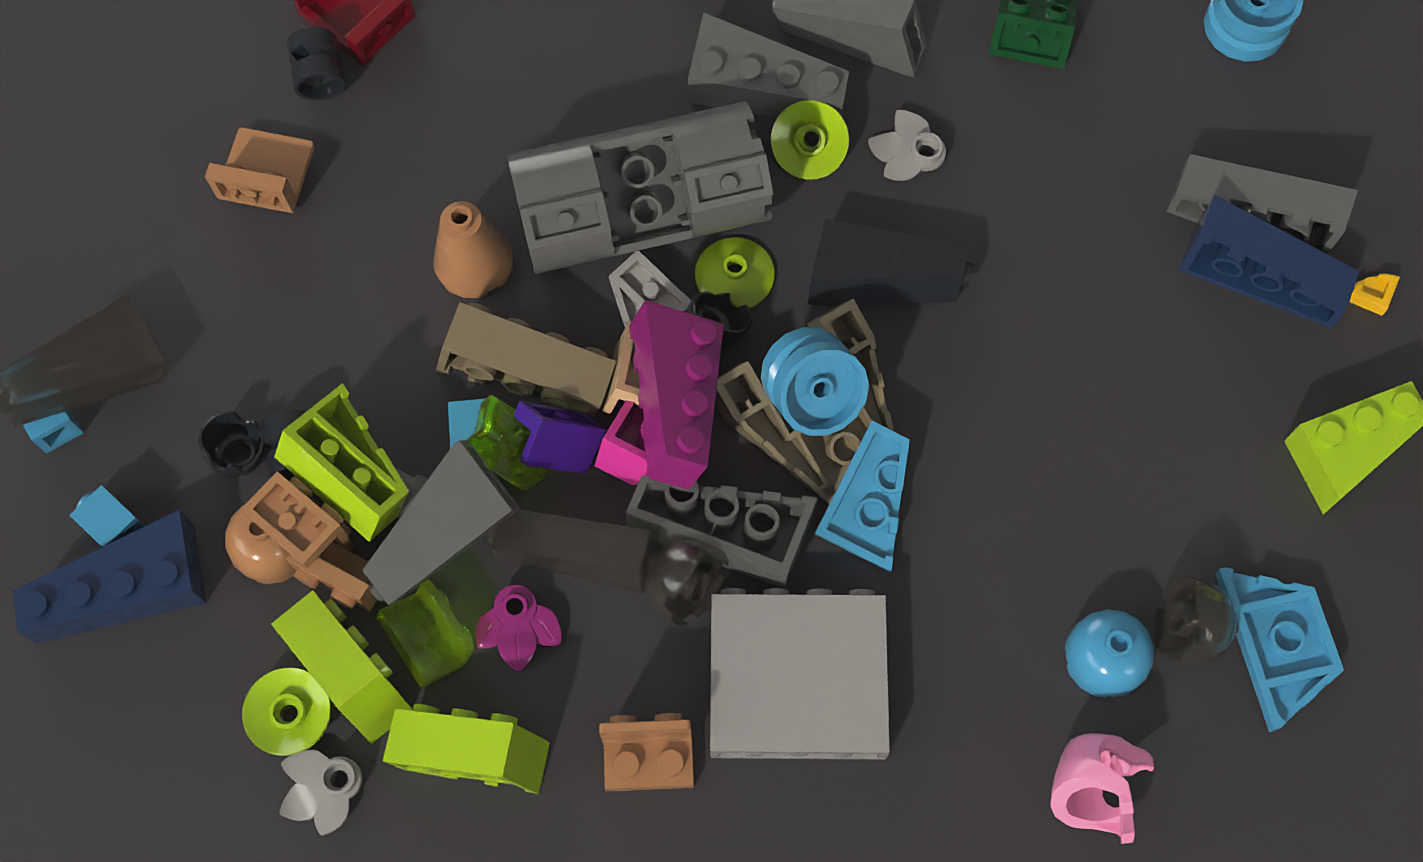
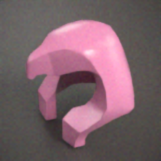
[1050,733,1154,844]

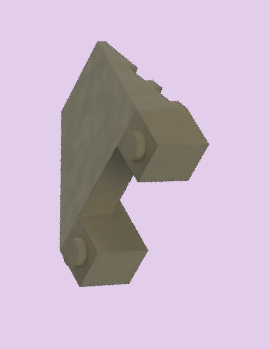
[715,299,894,505]

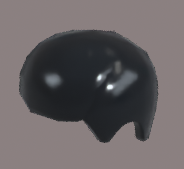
[686,291,753,348]
[198,411,267,478]

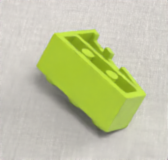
[1284,381,1423,514]
[274,383,409,542]
[271,590,412,744]
[383,704,550,794]

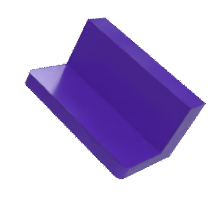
[514,401,606,473]

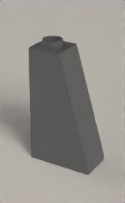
[773,0,928,77]
[362,440,520,605]

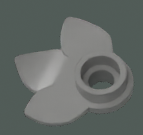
[868,110,946,181]
[279,750,362,836]

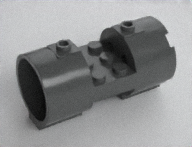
[506,101,774,274]

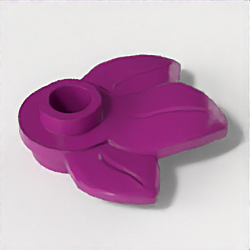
[475,585,562,671]

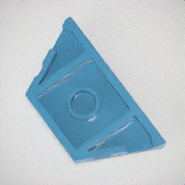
[1215,567,1344,732]

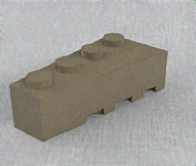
[436,302,616,417]

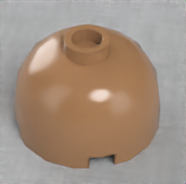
[225,504,296,584]

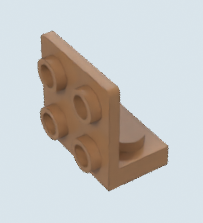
[205,128,314,213]
[240,472,356,568]
[599,713,694,791]

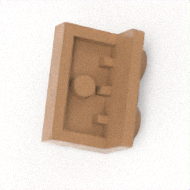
[286,542,378,612]

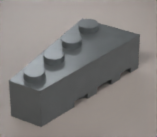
[688,12,849,118]
[1166,154,1358,254]
[626,475,817,589]

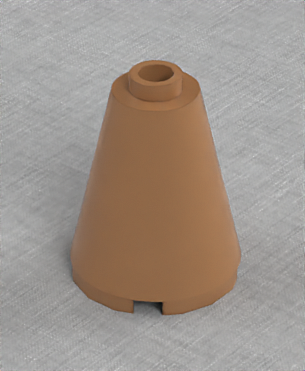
[433,201,513,298]

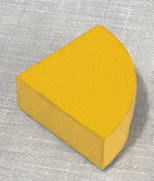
[1349,273,1400,316]

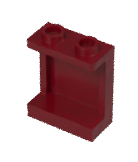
[293,0,416,66]

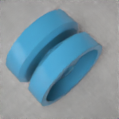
[1203,0,1304,62]
[761,327,869,436]

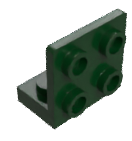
[988,0,1077,69]

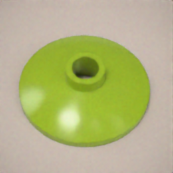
[771,100,849,180]
[695,237,775,309]
[242,668,331,756]

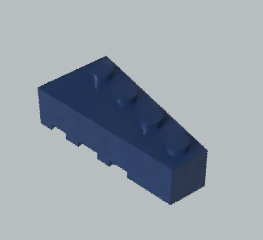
[1178,195,1360,329]
[12,510,206,644]

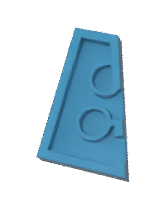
[814,421,910,573]

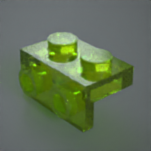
[466,395,551,491]
[376,579,474,688]

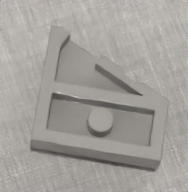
[608,251,691,328]

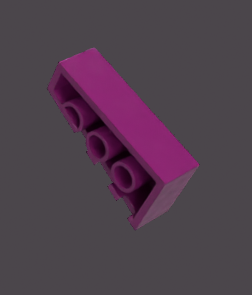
[629,300,724,490]

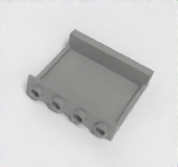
[710,588,890,760]

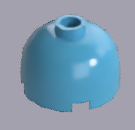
[1065,609,1155,698]

